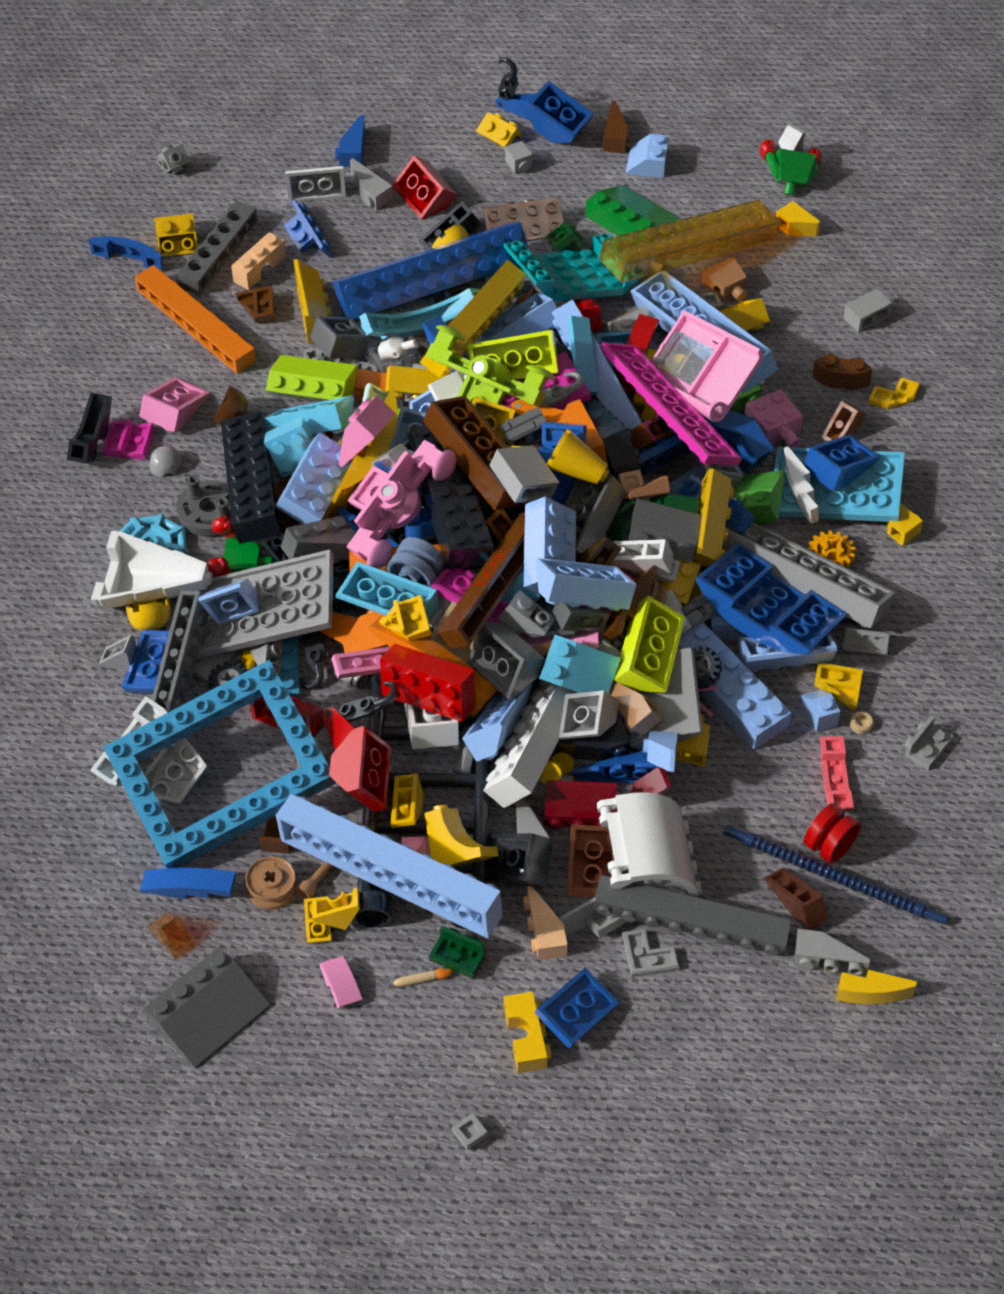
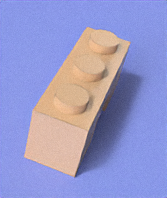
[231,232,286,290]

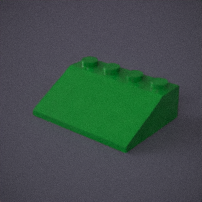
[586,185,682,252]

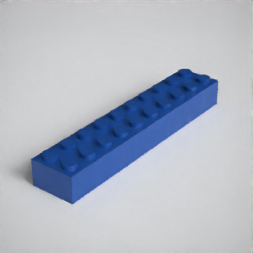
[332,222,529,320]

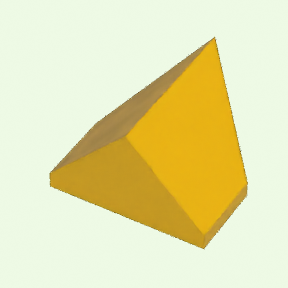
[312,888,360,930]

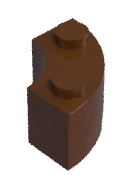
[812,353,872,390]

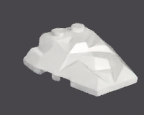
[90,696,207,804]

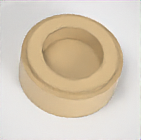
[850,712,874,734]

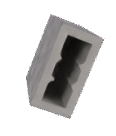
[489,445,559,503]

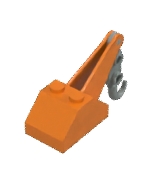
[511,372,609,470]

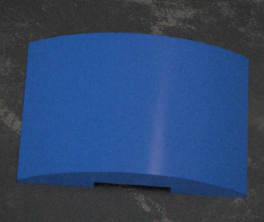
[696,542,848,654]

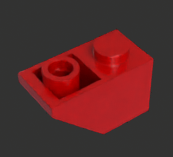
[570,298,602,331]

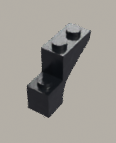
[67,392,112,464]

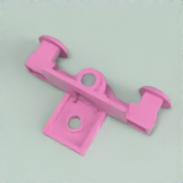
[346,440,457,569]

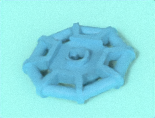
[120,513,189,555]

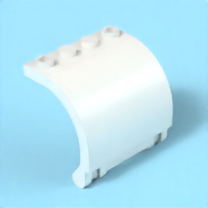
[597,792,702,898]

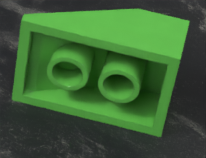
[732,470,786,524]

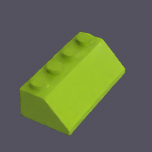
[266,355,358,402]

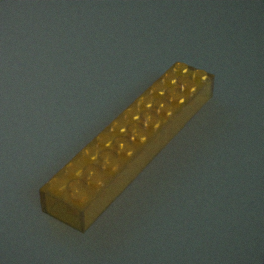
[599,199,782,283]

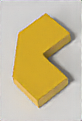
[868,378,920,409]

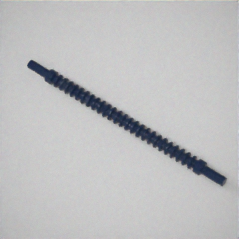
[723,825,949,925]

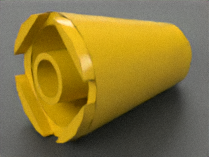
[547,428,610,484]

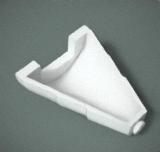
[91,531,212,609]

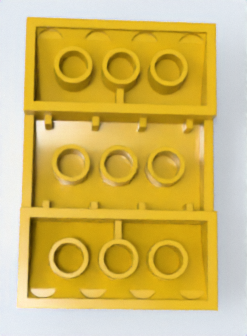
[322,389,397,520]

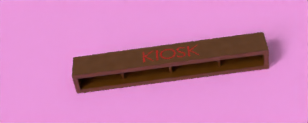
[438,512,525,649]

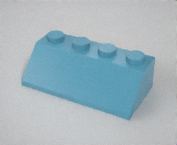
[262,395,354,437]
[336,561,440,622]

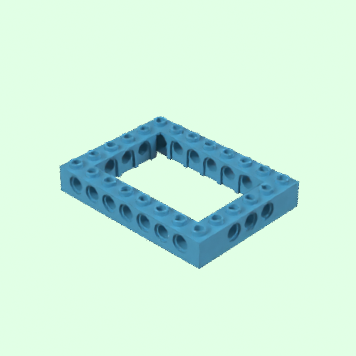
[103,660,336,868]

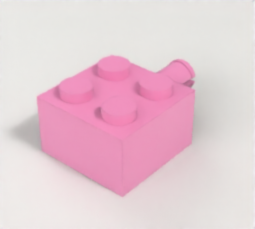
[744,389,803,448]

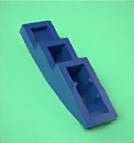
[139,868,236,899]

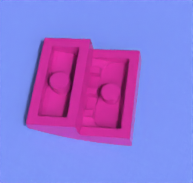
[102,419,155,460]

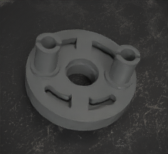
[177,475,232,536]

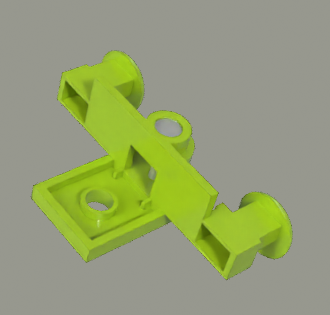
[425,325,555,407]

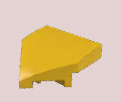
[379,595,432,641]

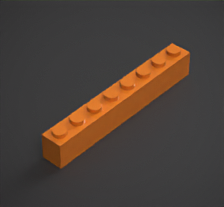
[135,265,256,374]

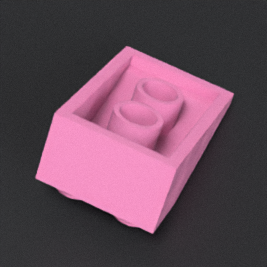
[139,377,210,432]
[338,395,396,468]

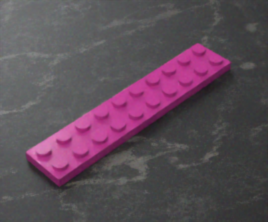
[600,342,742,466]

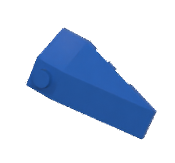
[572,750,666,783]

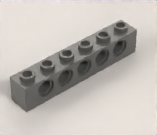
[177,201,258,295]
[151,590,209,713]

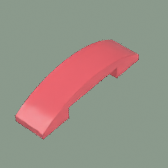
[820,736,854,811]

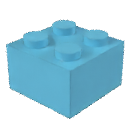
[264,416,314,478]

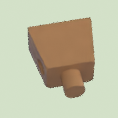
[701,256,747,302]

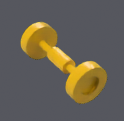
[539,752,574,784]

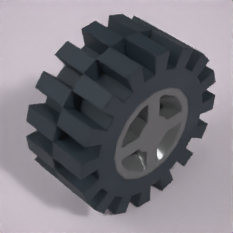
[690,645,722,689]

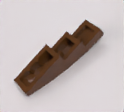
[602,565,658,640]

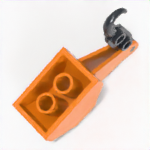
[299,610,389,690]

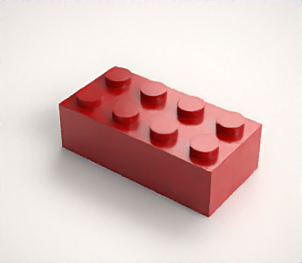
[380,643,476,722]

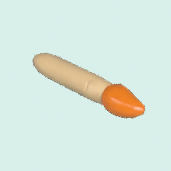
[393,968,453,987]

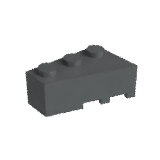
[281,516,356,563]

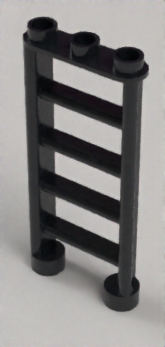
[353,670,491,929]

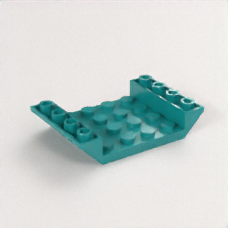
[503,233,645,302]

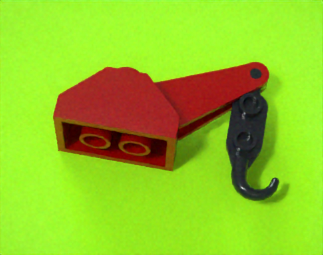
[322,681,397,812]

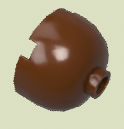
[213,386,250,427]

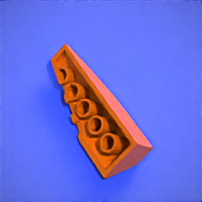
[368,615,497,717]

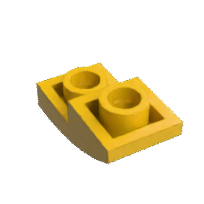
[304,897,332,944]

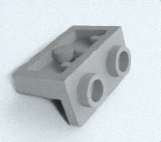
[904,715,953,770]

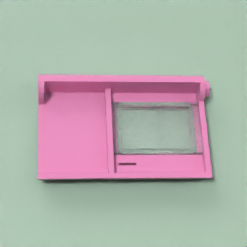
[651,310,762,422]

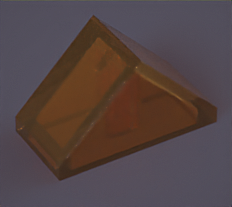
[147,912,195,960]

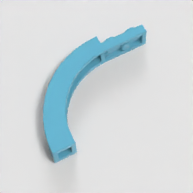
[359,288,480,340]

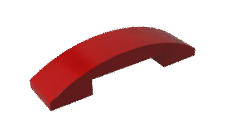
[616,314,659,395]

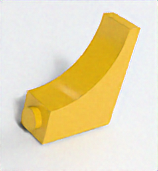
[425,805,498,868]

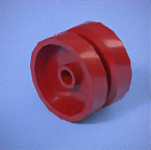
[803,803,862,864]

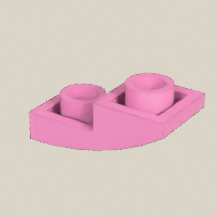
[319,956,362,1009]

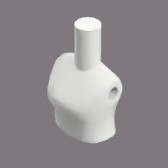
[378,336,417,360]

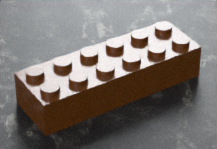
[423,396,530,511]

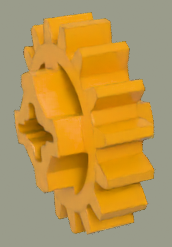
[808,530,856,568]

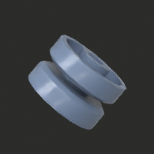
[387,537,445,588]

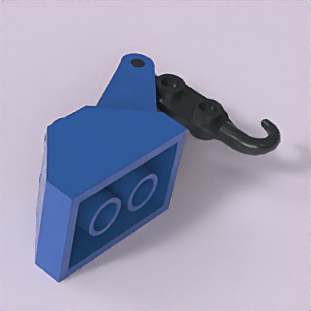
[495,57,594,143]

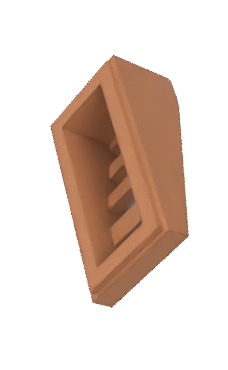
[623,476,670,501]

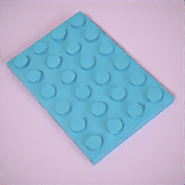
[774,447,905,522]

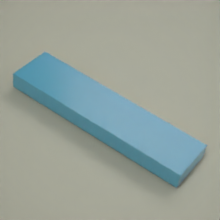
[568,315,599,396]

